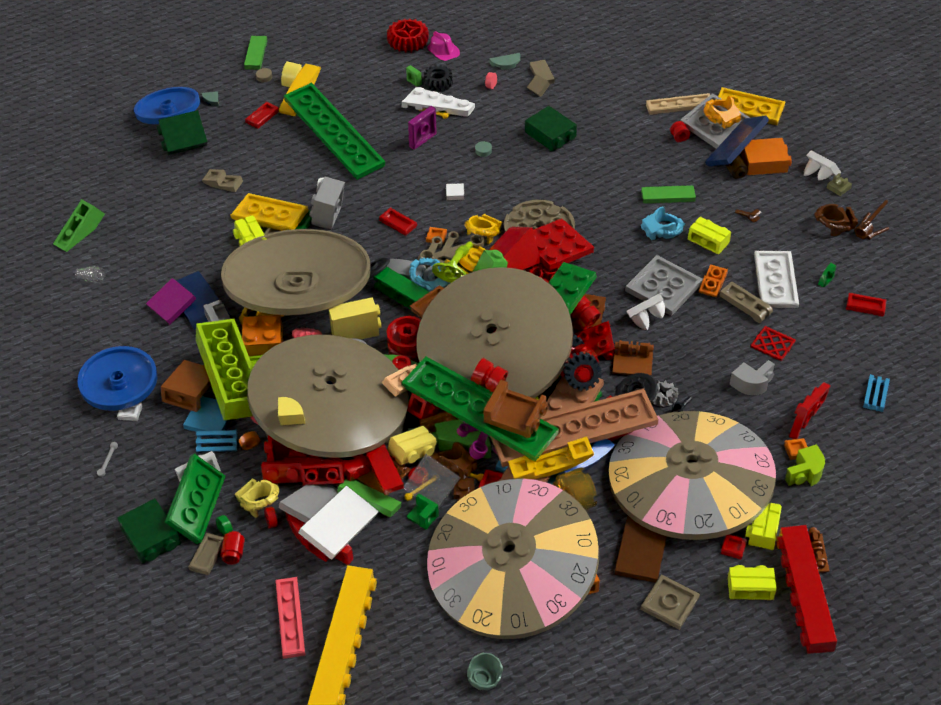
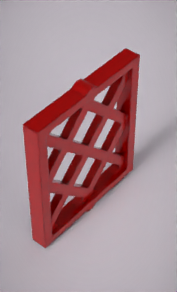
[751,326,796,361]

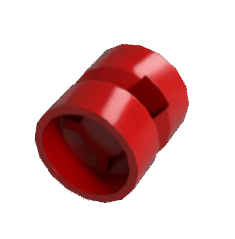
[570,295,601,330]
[471,358,509,392]

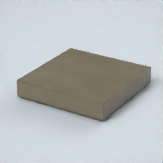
[640,574,700,630]

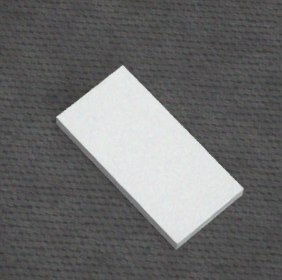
[754,251,799,308]
[298,486,379,560]

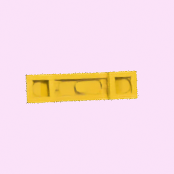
[508,437,594,480]

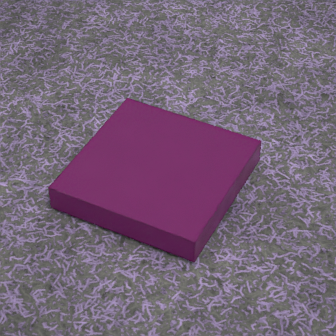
[408,106,437,150]
[146,278,196,325]

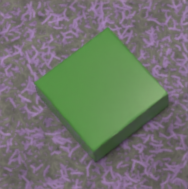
[406,65,422,87]

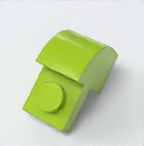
[785,444,825,486]

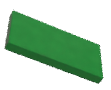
[165,454,225,544]

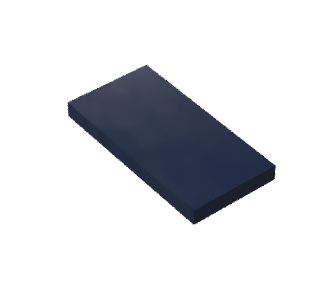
[705,115,769,166]
[176,271,231,331]

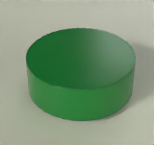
[215,515,233,536]

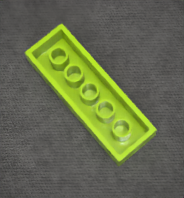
[196,319,253,420]

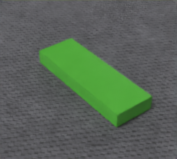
[244,36,267,70]
[641,186,696,203]
[337,479,402,517]

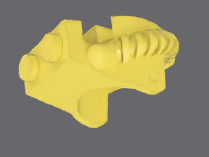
[235,479,279,518]

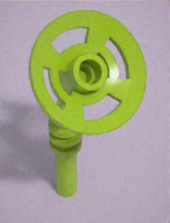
[432,241,473,283]

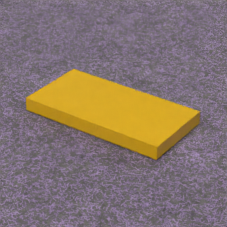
[718,87,785,125]
[231,193,309,231]

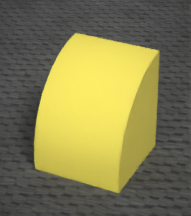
[281,62,302,87]
[278,397,306,425]

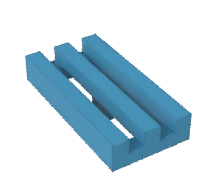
[863,374,890,412]
[196,430,237,452]

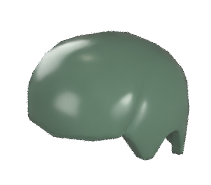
[467,652,503,691]

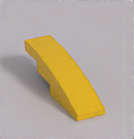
[279,64,321,116]

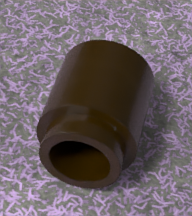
[726,156,748,179]

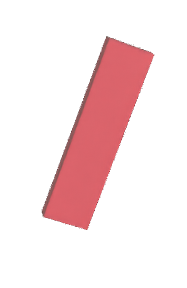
[275,577,305,659]

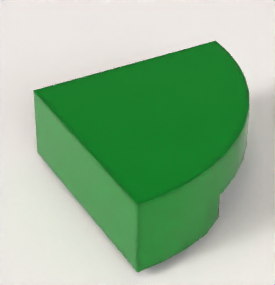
[818,263,836,287]

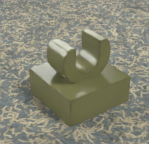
[827,173,852,196]

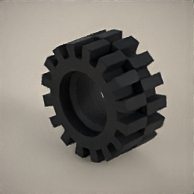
[424,65,453,92]

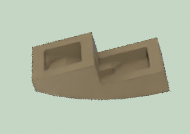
[202,169,243,192]

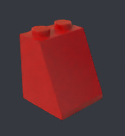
[489,227,541,270]

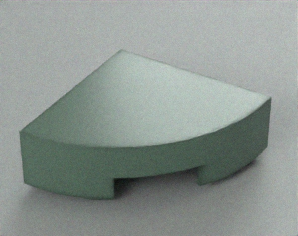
[202,92,219,106]

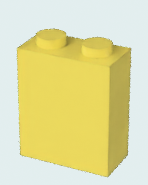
[328,297,382,339]

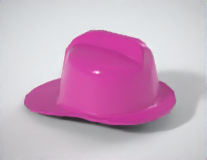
[427,31,460,61]

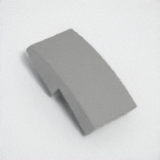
[387,259,426,280]

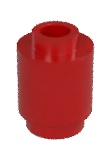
[221,531,245,565]

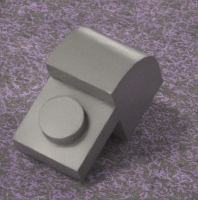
[730,360,775,395]

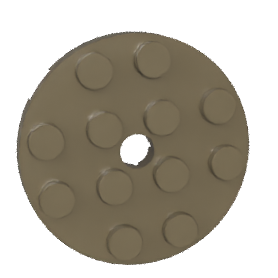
[504,200,575,233]

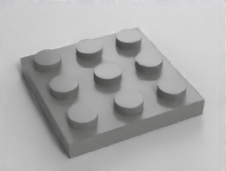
[680,93,750,149]
[625,255,703,316]

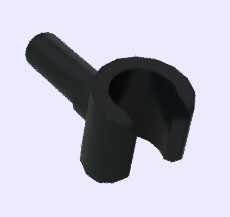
[672,396,692,412]

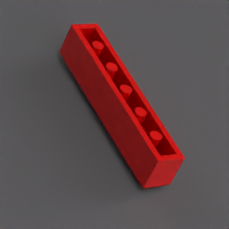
[776,525,837,654]

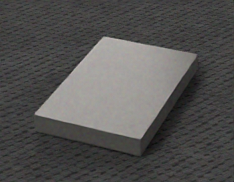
[279,484,338,523]

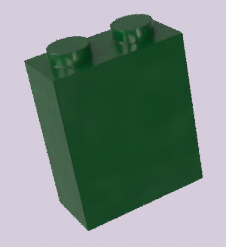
[525,106,577,152]
[156,110,208,155]
[117,498,181,564]

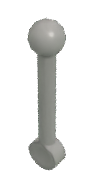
[97,442,118,477]

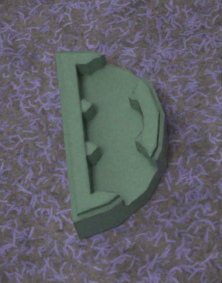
[490,53,520,70]

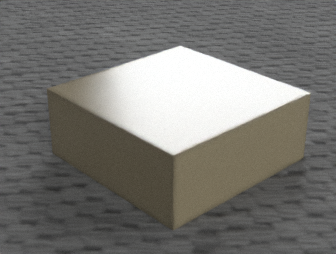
[527,74,550,97]

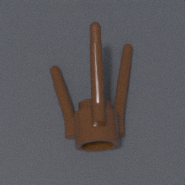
[854,200,889,240]

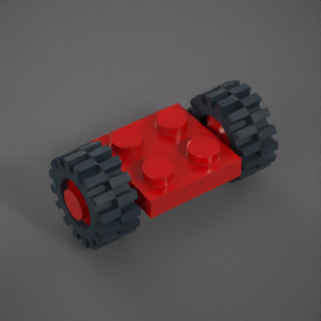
[561,334,602,391]

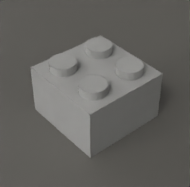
[310,177,345,230]

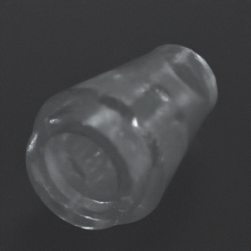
[75,265,105,283]

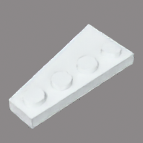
[402,87,475,117]

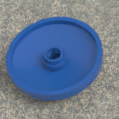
[134,87,200,124]
[77,346,158,411]

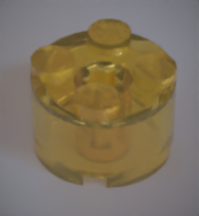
[552,467,597,510]

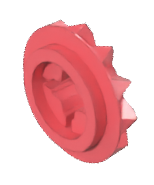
[292,327,322,338]

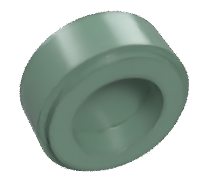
[475,141,492,157]

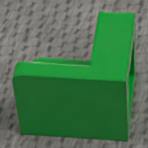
[407,493,439,530]

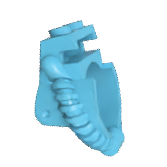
[641,207,685,240]
[409,258,450,291]

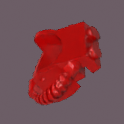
[326,453,370,481]

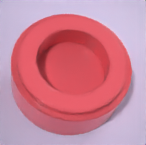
[485,72,497,89]

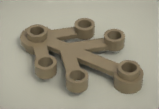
[418,231,484,267]

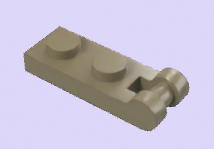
[720,282,773,323]

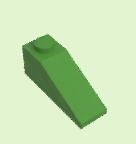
[53,199,105,252]

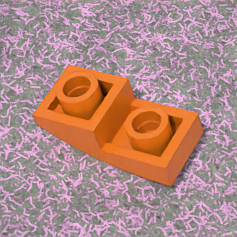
[699,264,728,297]

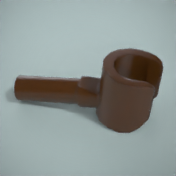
[735,209,761,222]

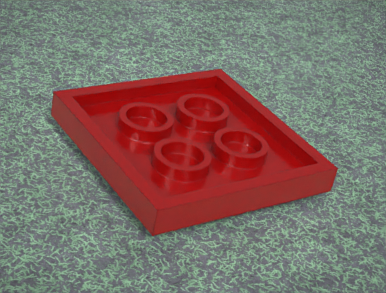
[533,218,594,271]

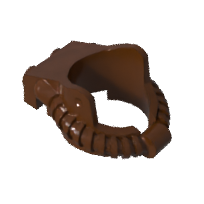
[814,204,858,236]
[428,442,478,480]

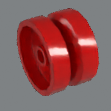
[386,316,421,362]

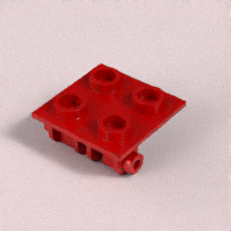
[574,321,615,360]

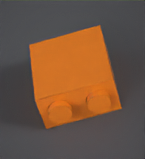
[740,138,792,175]

